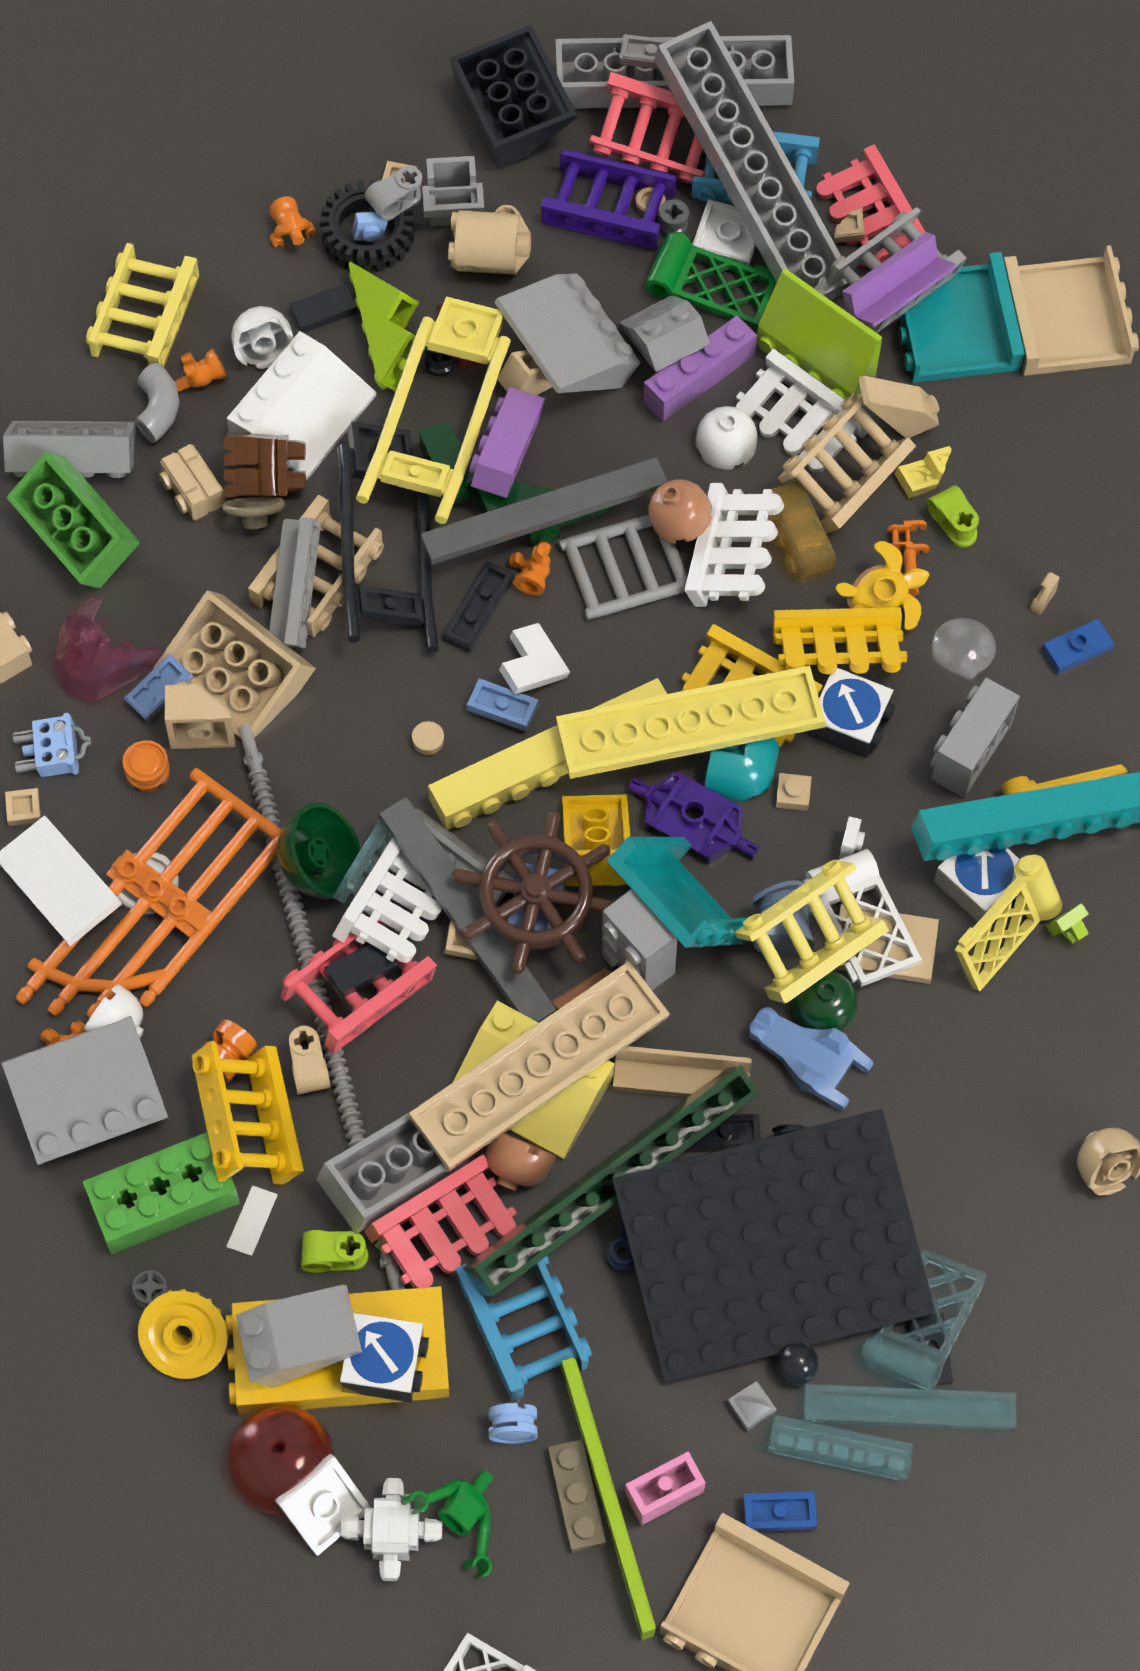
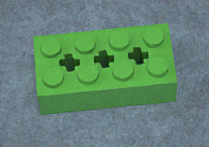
[6,452,140,588]
[83,1132,240,1255]

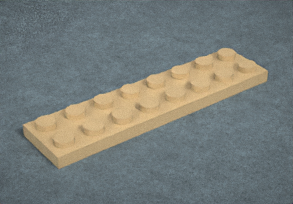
[408,961,670,1171]

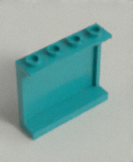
[896,252,1025,383]
[607,837,748,948]

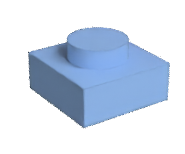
[352,212,388,241]

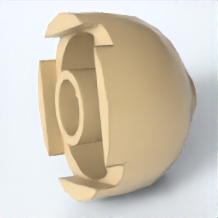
[1077,1128,1140,1196]

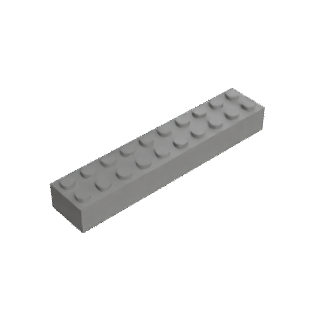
[654,21,850,300]

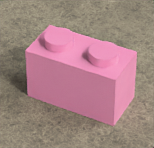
[624,1451,706,1526]

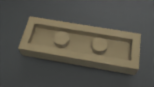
[548,1440,606,1553]

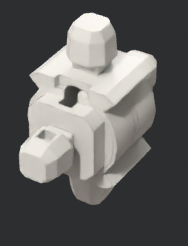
[341,1478,442,1581]

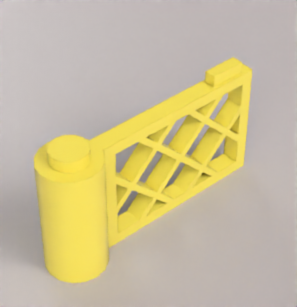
[954,855,1063,992]

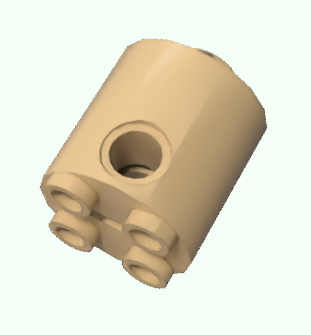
[448,210,531,275]

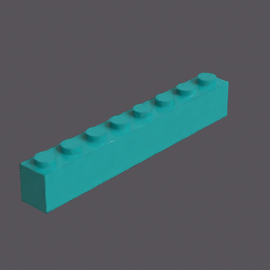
[911,772,1140,861]

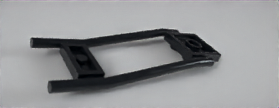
[337,421,439,653]

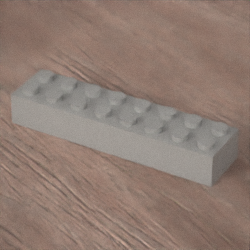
[555,35,794,109]

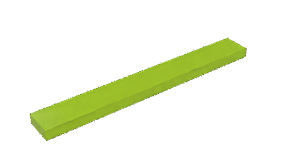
[561,1357,656,1640]

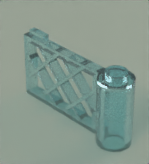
[862,1249,987,1392]

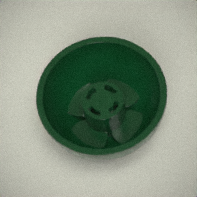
[277,802,362,899]

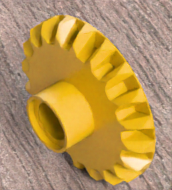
[138,1289,229,1379]

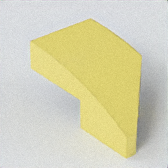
[895,446,952,498]

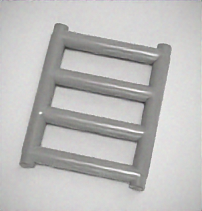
[558,514,688,620]

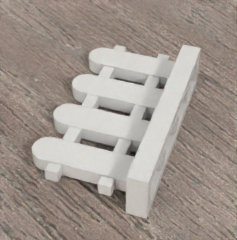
[736,349,868,473]
[685,483,784,607]
[332,838,441,963]

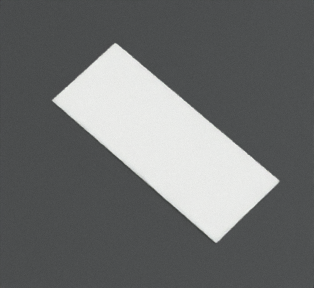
[226,1185,278,1256]

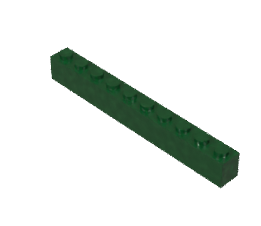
[463,1065,760,1296]

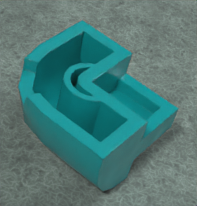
[705,738,780,801]

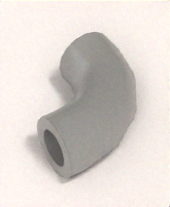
[135,363,180,443]

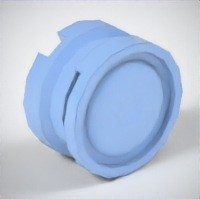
[488,1403,538,1444]

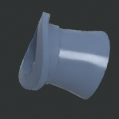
[752,880,815,956]

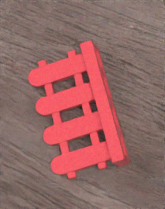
[816,144,925,269]
[364,1154,517,1288]

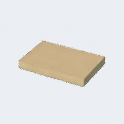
[835,904,939,984]

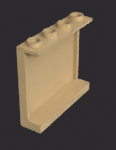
[1003,245,1139,376]
[659,1513,850,1671]

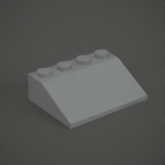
[494,273,640,393]
[1,1016,168,1165]

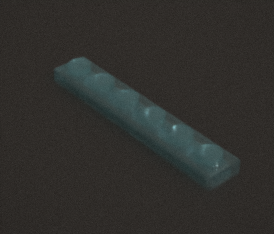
[804,1384,1017,1431]

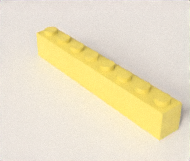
[428,678,667,830]

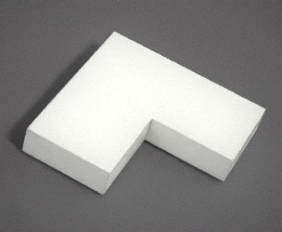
[499,623,570,694]

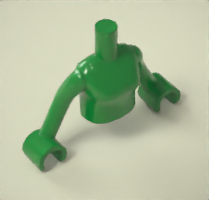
[401,1470,493,1579]

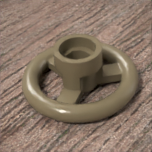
[222,495,285,529]

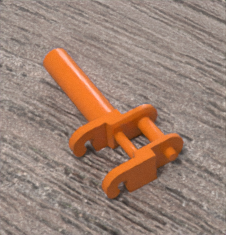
[887,520,929,596]

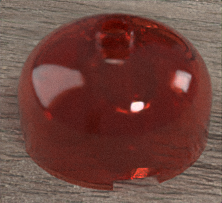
[227,1405,335,1516]

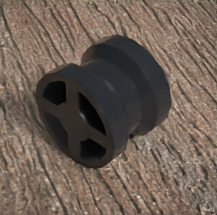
[424,346,455,377]

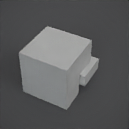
[422,156,484,227]

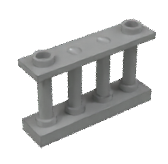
[826,207,967,333]

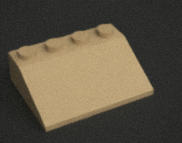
[153,590,316,738]

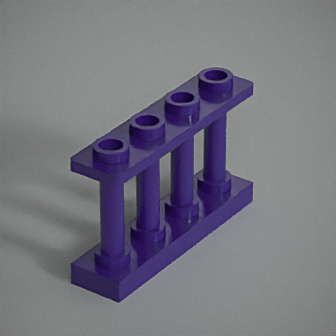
[541,149,676,251]

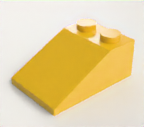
[562,794,631,887]

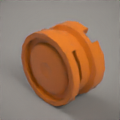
[122,740,170,792]

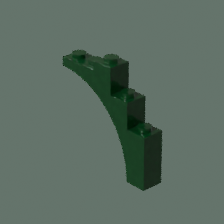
[418,420,613,547]

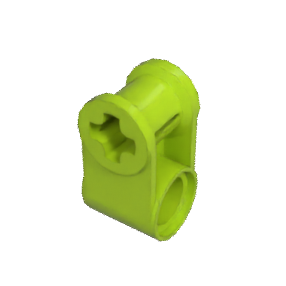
[926,485,979,548]
[301,1230,369,1273]

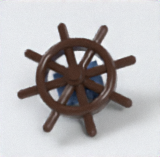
[452,811,615,974]

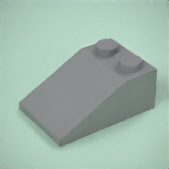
[618,295,710,372]
[236,1284,362,1388]

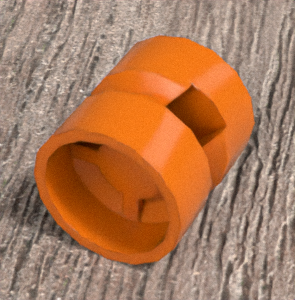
[200,1019,258,1083]

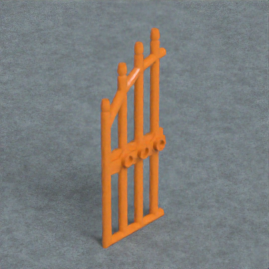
[15,768,282,1018]

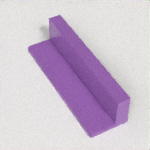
[842,232,956,327]

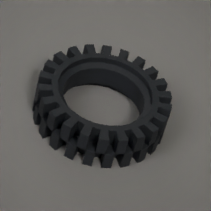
[320,180,414,273]

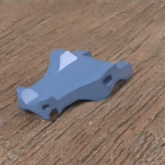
[749,1006,874,1111]

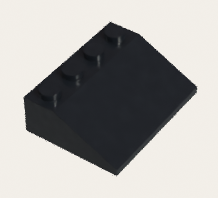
[450,25,577,168]

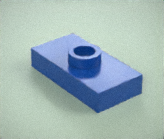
[1042,618,1115,674]
[743,1491,817,1532]

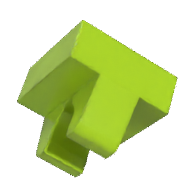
[1045,903,1089,944]

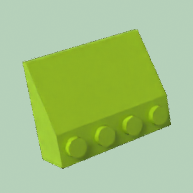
[756,268,882,400]

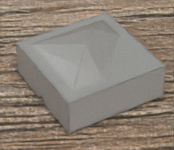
[727,1381,777,1431]

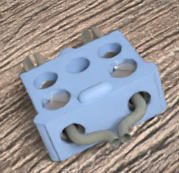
[12,713,91,777]

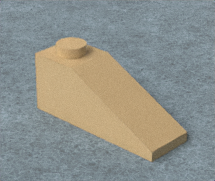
[497,350,552,396]
[858,376,939,438]

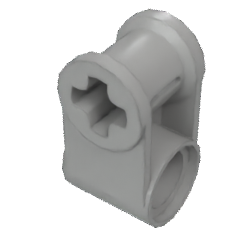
[364,166,423,221]

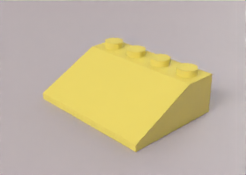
[453,1001,615,1161]

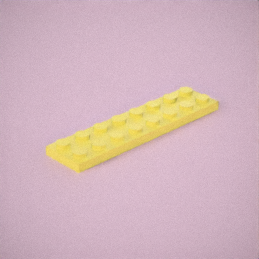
[556,666,825,779]

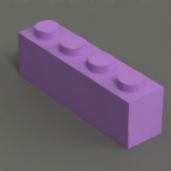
[643,316,757,422]
[469,387,545,498]

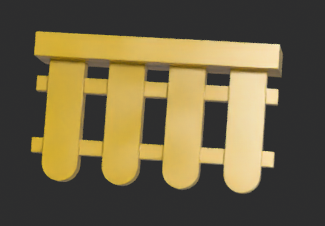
[772,607,907,674]
[681,624,823,747]

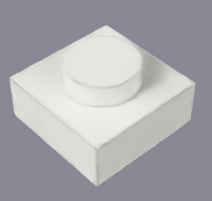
[839,817,865,859]

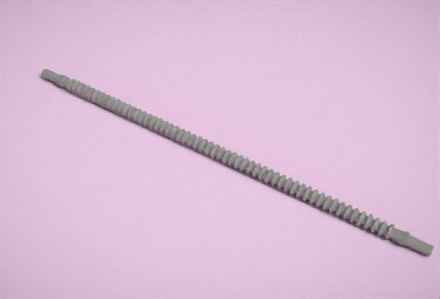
[239,725,405,1290]

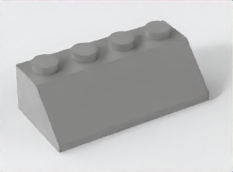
[3,421,136,478]

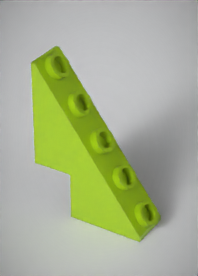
[349,262,426,392]

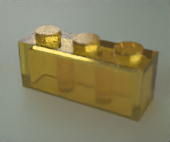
[767,481,836,583]

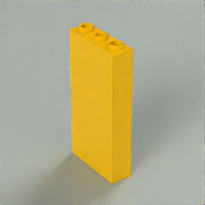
[226,1286,450,1415]

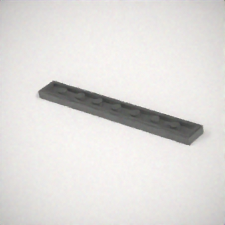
[421,457,668,565]
[378,797,557,1023]

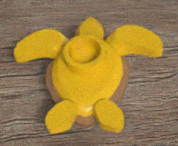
[835,541,929,631]

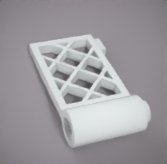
[802,849,922,987]

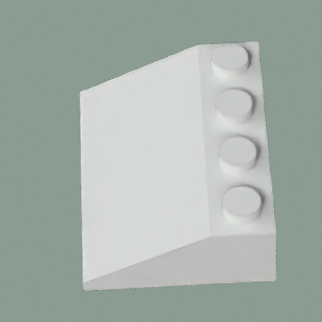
[227,331,376,481]

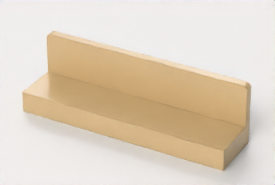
[613,1046,752,1098]

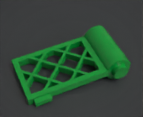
[644,232,776,329]

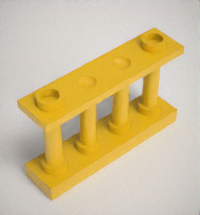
[191,1041,304,1185]

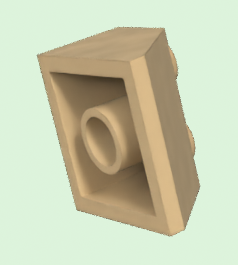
[165,682,235,749]

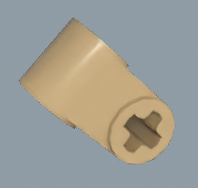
[289,1026,331,1095]

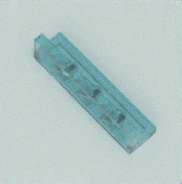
[767,1415,914,1482]

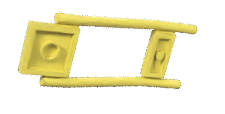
[356,296,511,524]

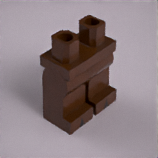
[223,433,306,497]

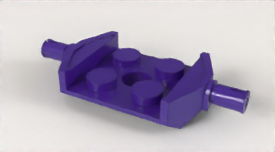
[628,772,760,864]

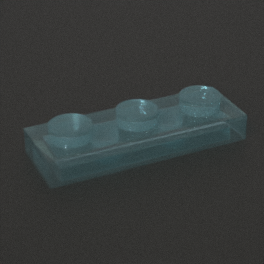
[333,819,392,904]

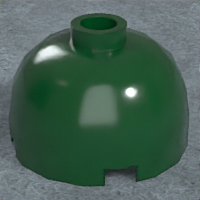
[791,971,858,1032]

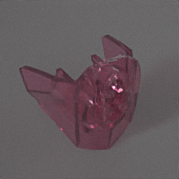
[54,595,164,701]

